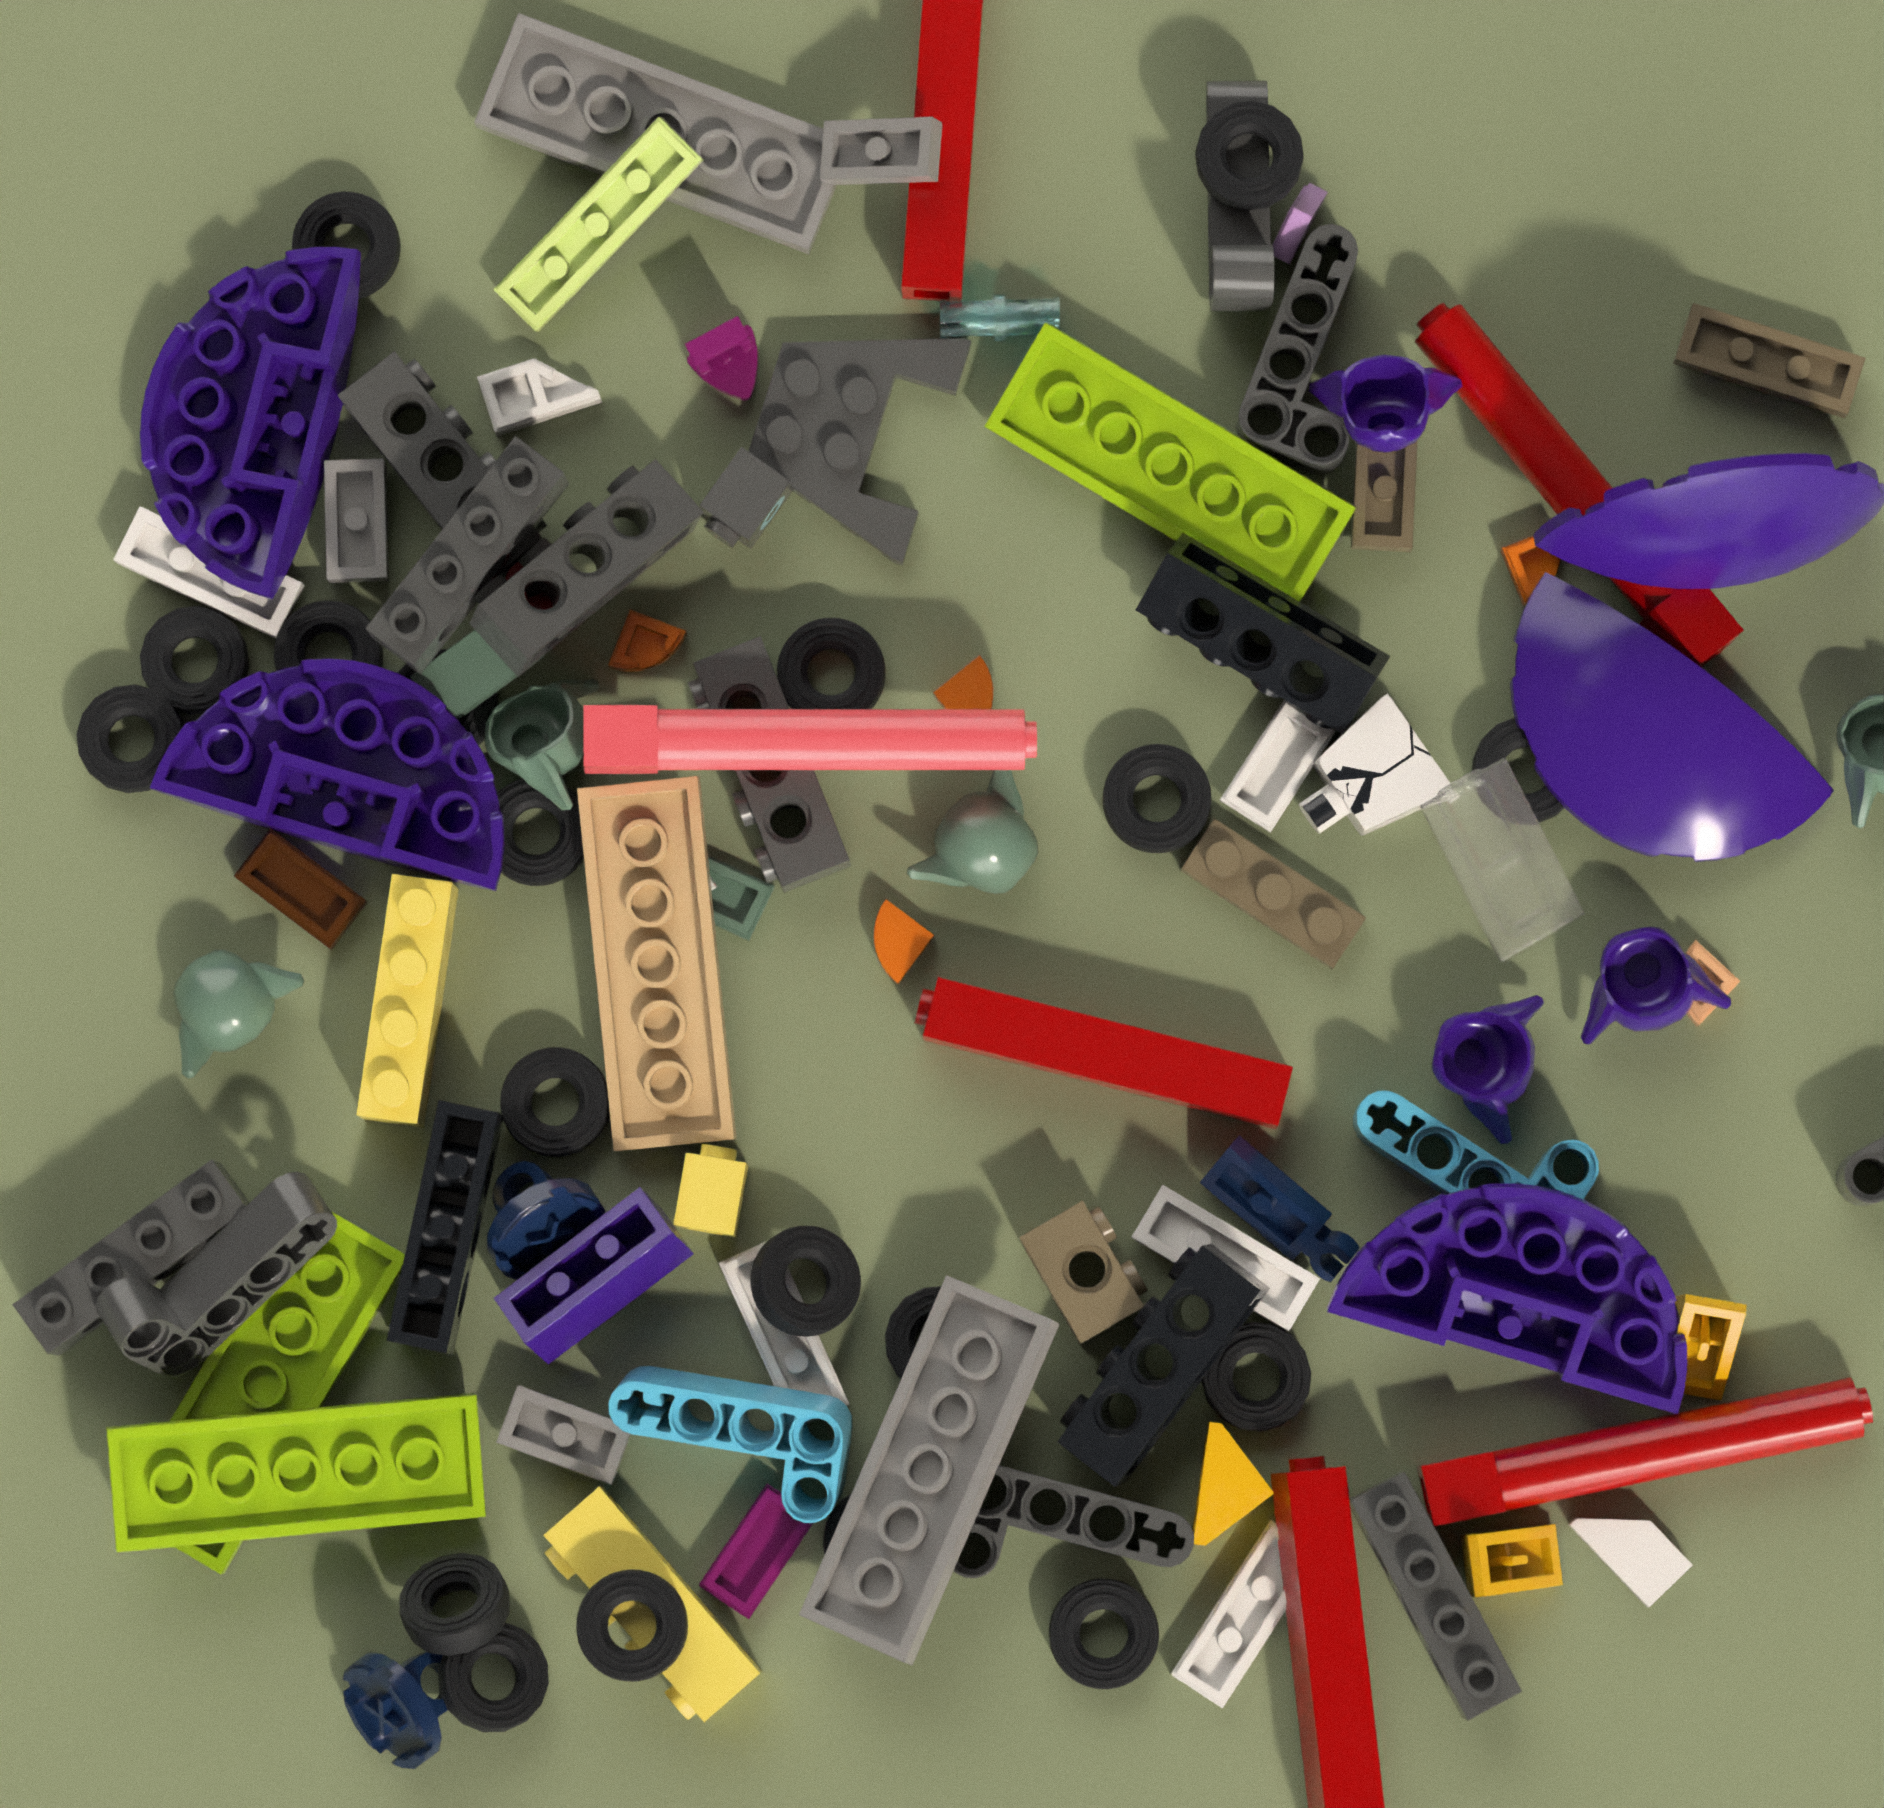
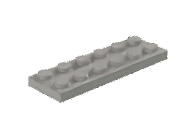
[474,13,837,254]
[799,1275,1060,1665]

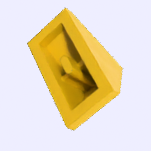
[1675,1294,1746,1400]
[1192,1422,1274,1546]
[1461,1524,1563,1597]

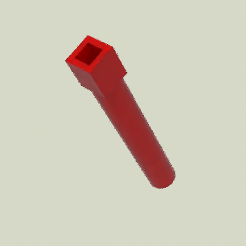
[1415,302,1744,668]
[1417,1377,1873,1526]

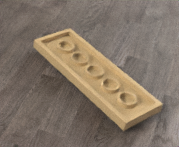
[577,776,737,1151]

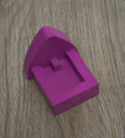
[685,316,758,401]

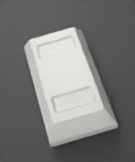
[1219,699,1335,833]

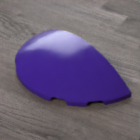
[140,247,361,599]
[1533,453,1884,589]
[1510,572,1834,862]
[150,658,505,891]
[1326,1183,1687,1414]

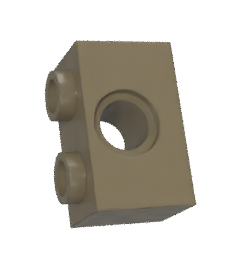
[1019,1201,1148,1345]

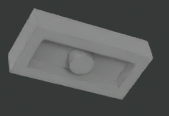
[820,117,943,185]
[324,458,389,583]
[496,1385,631,1485]

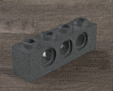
[337,351,547,578]
[365,436,569,675]
[469,459,704,677]
[688,636,851,893]
[12,1159,250,1356]
[1349,1472,1522,1720]

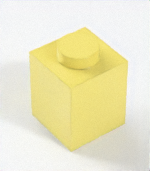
[673,1144,749,1238]

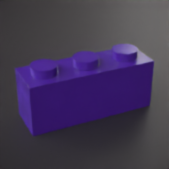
[494,1187,694,1365]

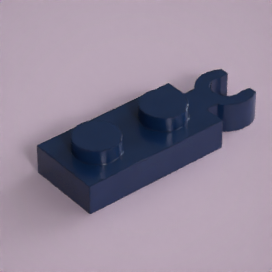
[1199,1135,1360,1282]

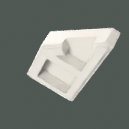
[477,358,602,437]
[1568,1518,1693,1607]

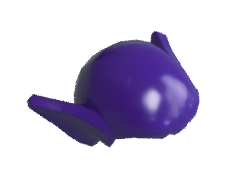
[1309,354,1462,453]
[1580,926,1731,1044]
[1432,995,1544,1144]

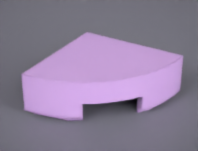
[1273,183,1328,264]

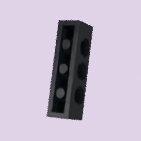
[1135,533,1390,734]
[386,1100,504,1355]
[1057,1244,1270,1487]

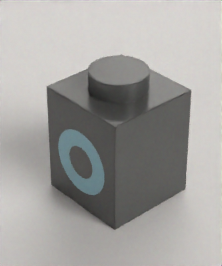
[699,447,792,549]

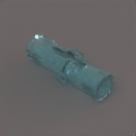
[940,293,1060,342]

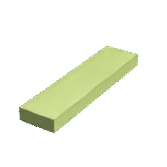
[493,117,704,332]

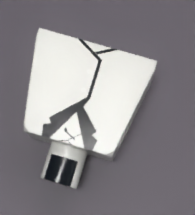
[1299,693,1453,836]

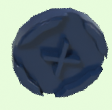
[487,1161,606,1280]
[342,1652,448,1769]

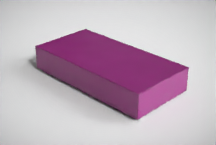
[698,1483,814,1620]

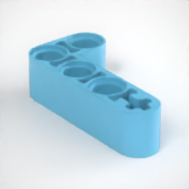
[1353,1091,1599,1200]
[608,1366,853,1523]

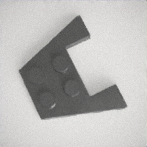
[748,338,972,566]

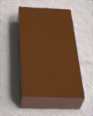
[234,828,368,950]

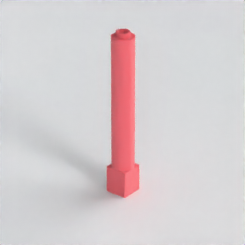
[583,705,1037,774]

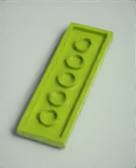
[984,322,1357,602]
[170,1212,405,1575]
[106,1393,486,1553]

